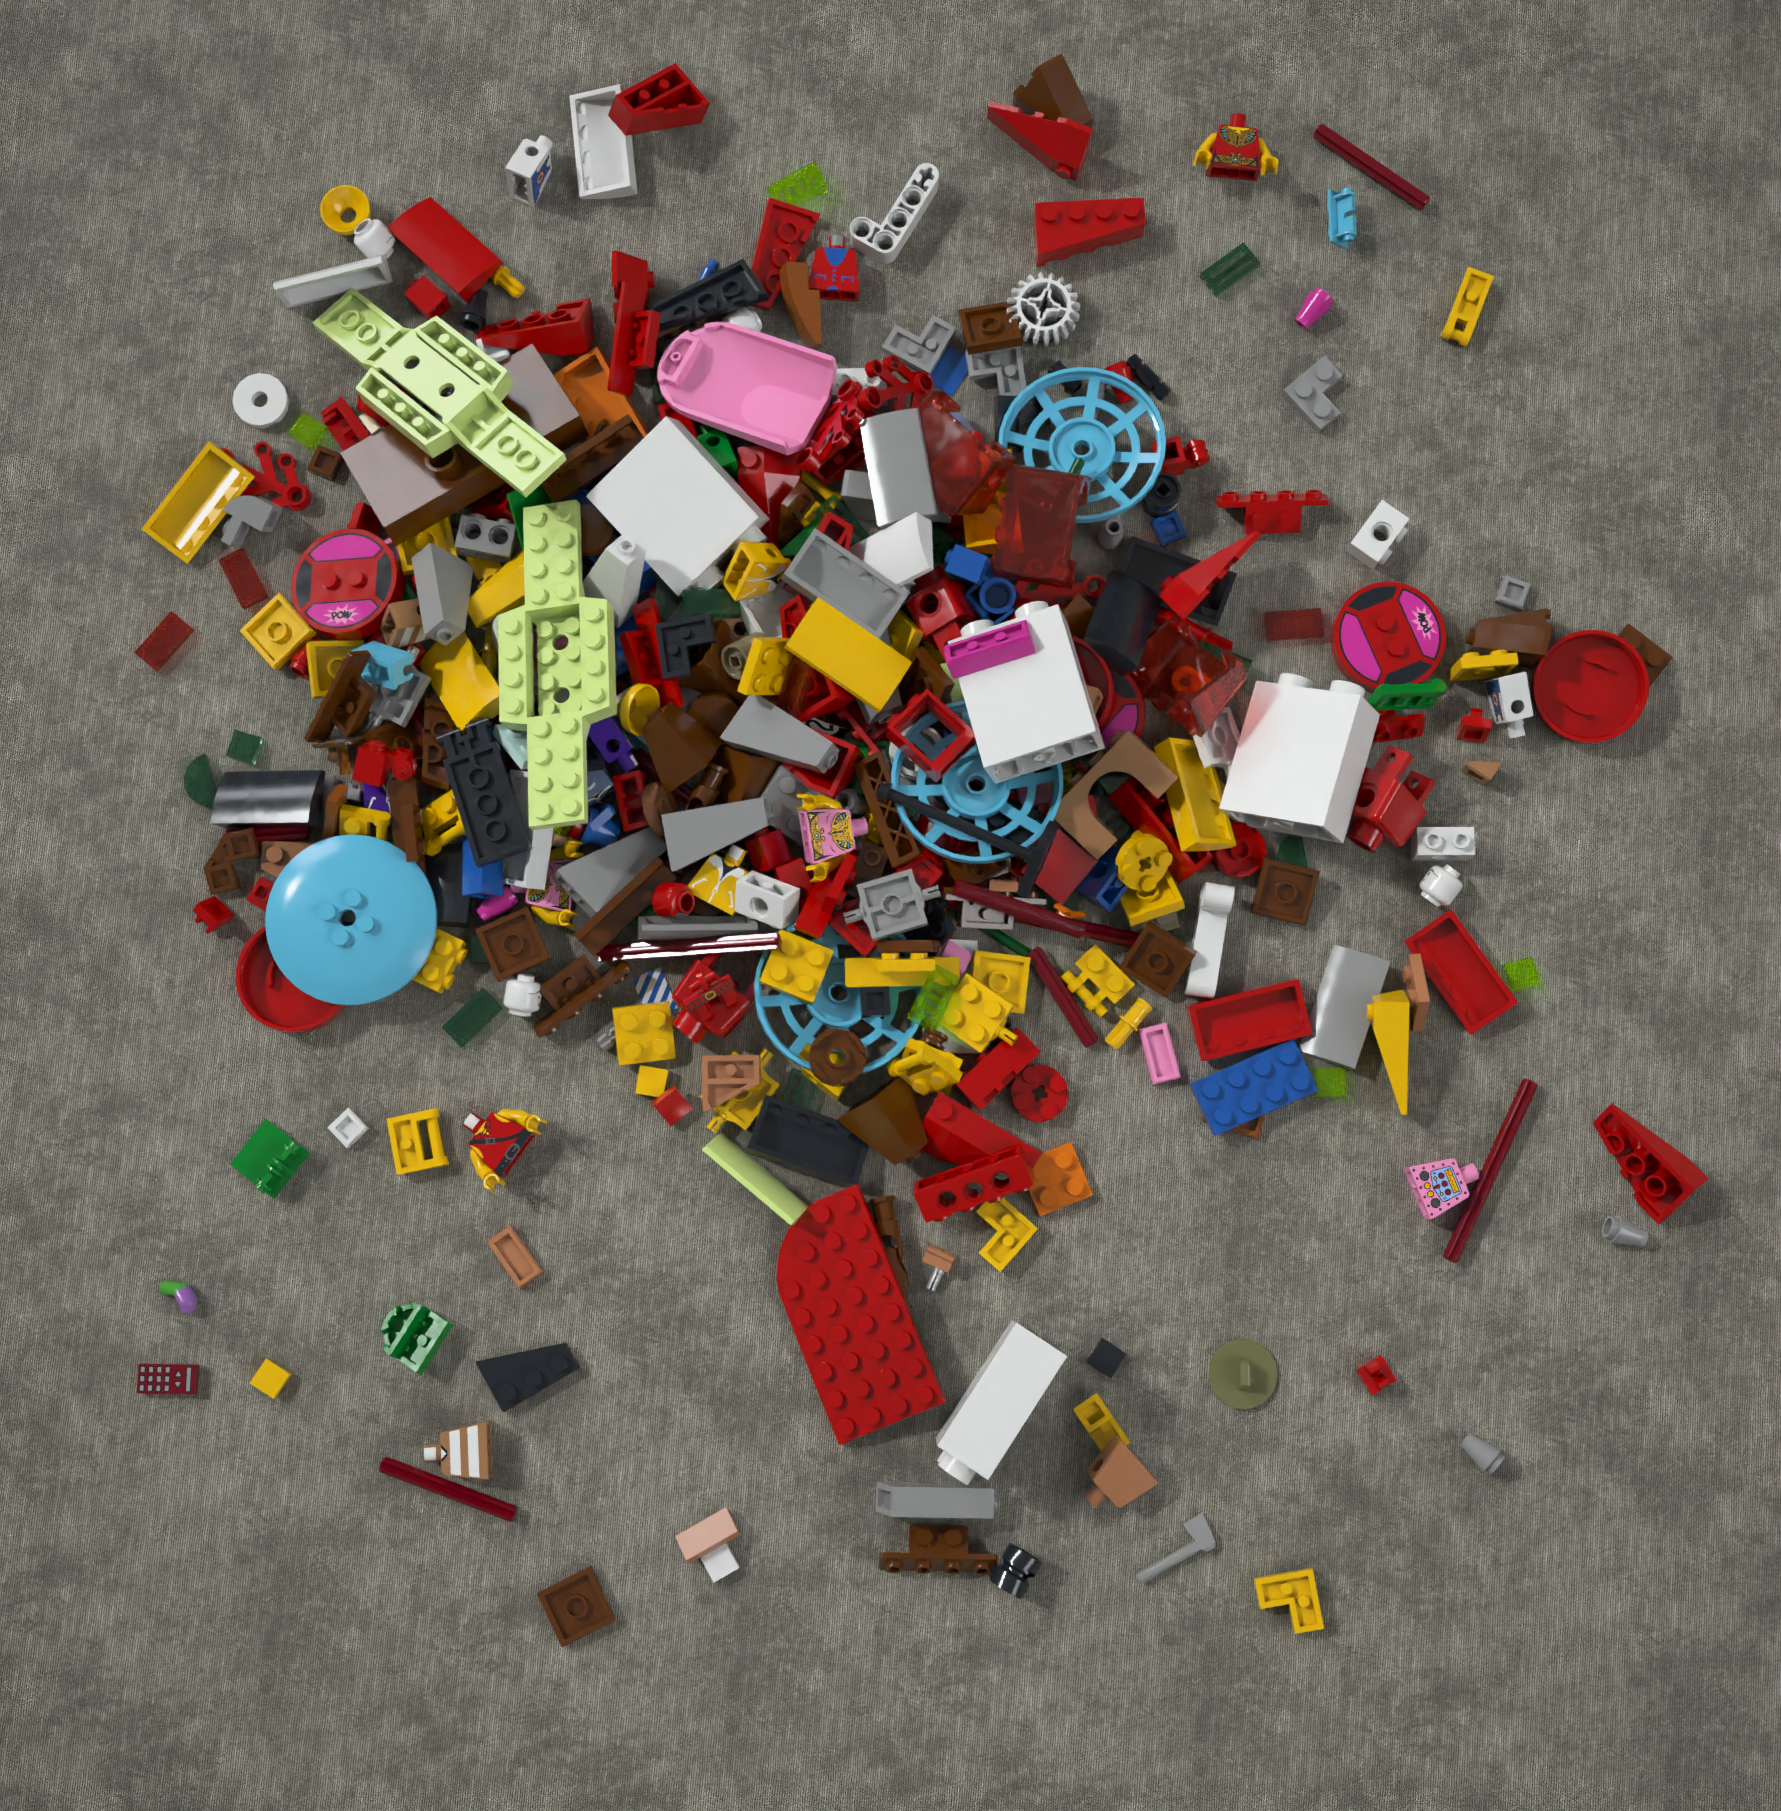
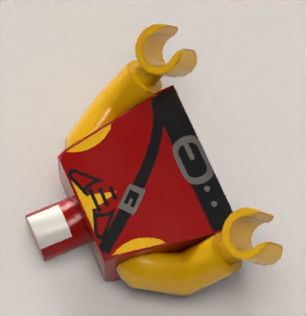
[463,1109,547,1195]

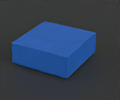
[1150,510,1187,547]

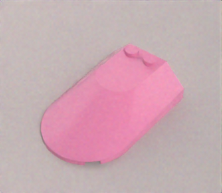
[657,322,838,455]

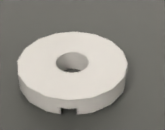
[232,373,289,429]

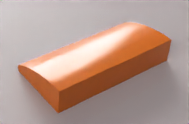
[553,346,649,440]

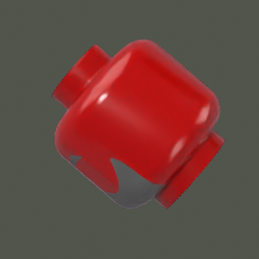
[652,882,695,920]

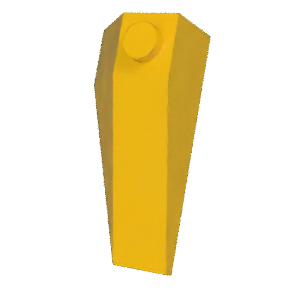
[467,548,525,628]
[1366,990,1410,1115]

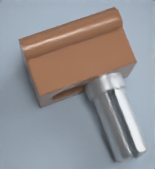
[922,1243,956,1291]

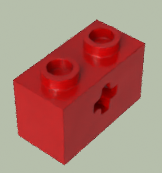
[612,770,650,834]

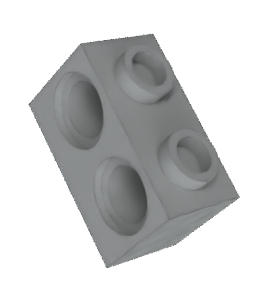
[454,513,519,564]

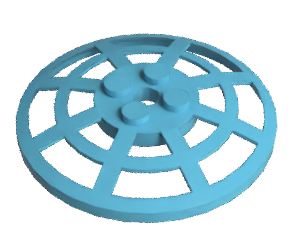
[998,367,1166,523]
[891,700,1063,864]
[754,906,926,1074]

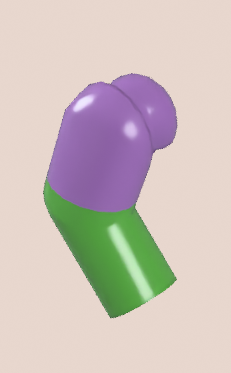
[159,1280,197,1314]

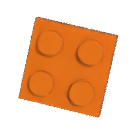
[1028,1142,1093,1217]

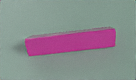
[944,620,1035,679]

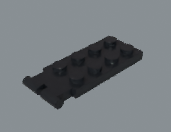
[436,716,533,868]

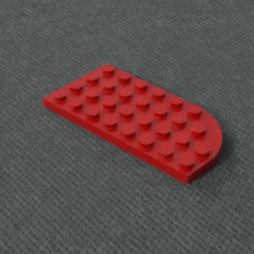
[777,1184,946,1445]

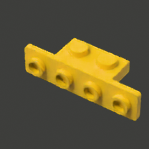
[845,952,960,987]

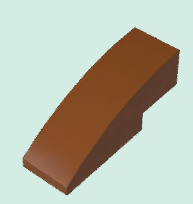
[779,262,822,350]

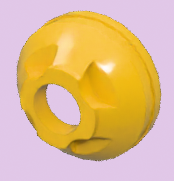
[320,185,371,235]
[617,683,660,736]

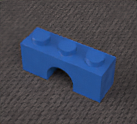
[944,544,998,590]

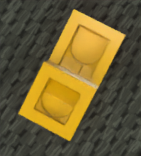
[1073,1393,1131,1451]

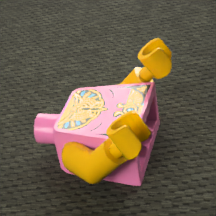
[797,794,868,882]
[511,840,583,929]

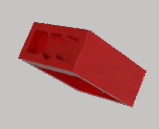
[886,689,976,782]

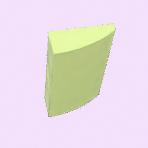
[702,1133,808,1225]

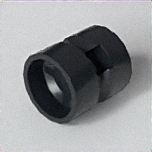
[1141,472,1181,518]
[989,1543,1042,1600]

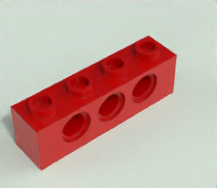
[913,1144,1034,1223]

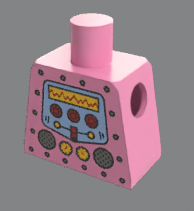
[1404,1158,1479,1220]

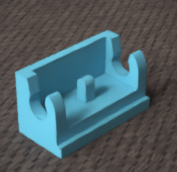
[351,641,414,690]

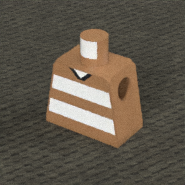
[380,598,429,649]
[424,1421,493,1479]

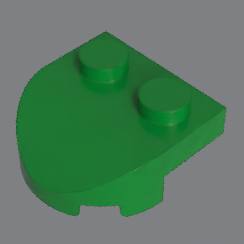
[381,1302,453,1375]

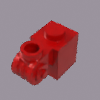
[1150,436,1210,476]
[352,740,418,787]

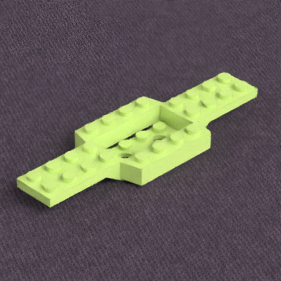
[312,287,567,498]
[498,499,617,830]

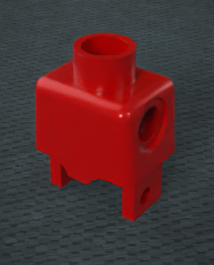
[906,566,980,661]
[1346,745,1436,853]
[671,954,766,1044]

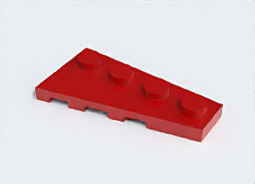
[751,197,820,311]
[827,855,944,958]

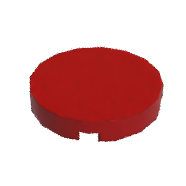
[1211,822,1267,879]

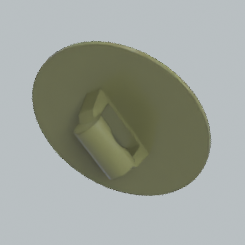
[1208,1339,1277,1409]

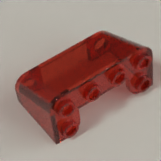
[917,391,1016,516]
[990,464,1091,590]
[1129,615,1248,737]

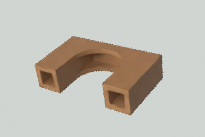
[1048,727,1178,860]

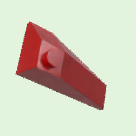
[476,298,594,357]
[738,445,802,551]

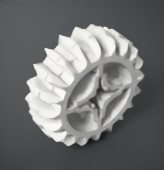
[1006,272,1080,347]

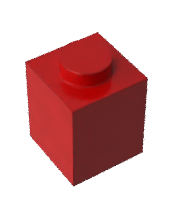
[404,275,451,321]
[744,827,793,873]

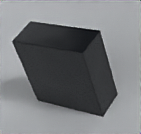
[859,986,891,1018]
[1086,1337,1126,1378]

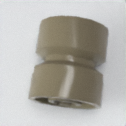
[721,632,767,680]

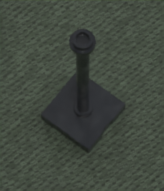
[876,782,1060,898]

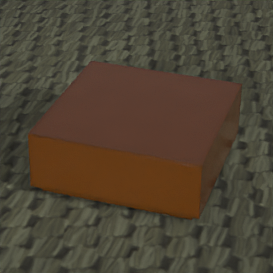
[307,445,344,482]

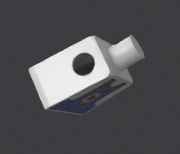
[505,136,553,207]
[1484,672,1533,739]

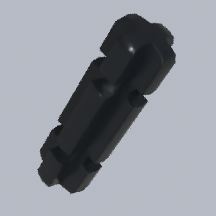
[1126,354,1170,401]

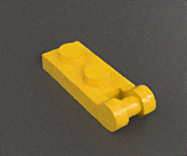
[1440,266,1494,347]

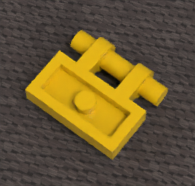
[1061,944,1135,1018]

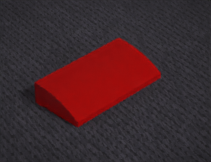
[387,197,504,302]
[1404,909,1518,1035]
[1185,978,1312,1061]

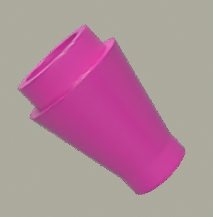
[1294,287,1333,330]
[474,884,518,923]

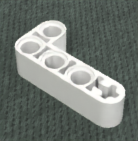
[850,163,939,264]
[1185,882,1235,999]

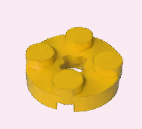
[1115,833,1173,892]

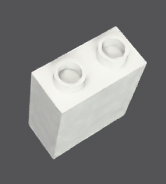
[586,416,770,600]
[948,601,1105,784]
[1219,673,1380,843]
[936,1320,1067,1485]

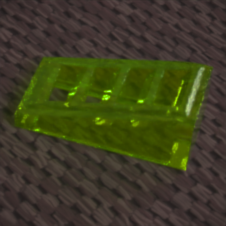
[766,161,827,206]
[907,964,960,1029]

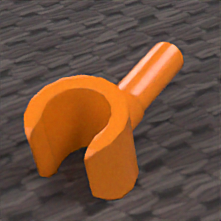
[1054,903,1086,918]

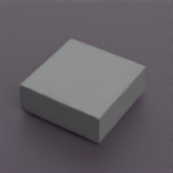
[1494,575,1531,612]

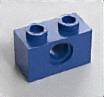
[1076,845,1142,912]

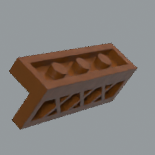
[540,414,644,503]
[853,750,924,869]
[573,856,677,956]

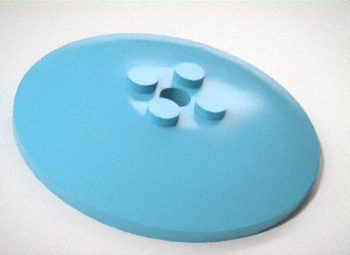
[265,835,437,1005]

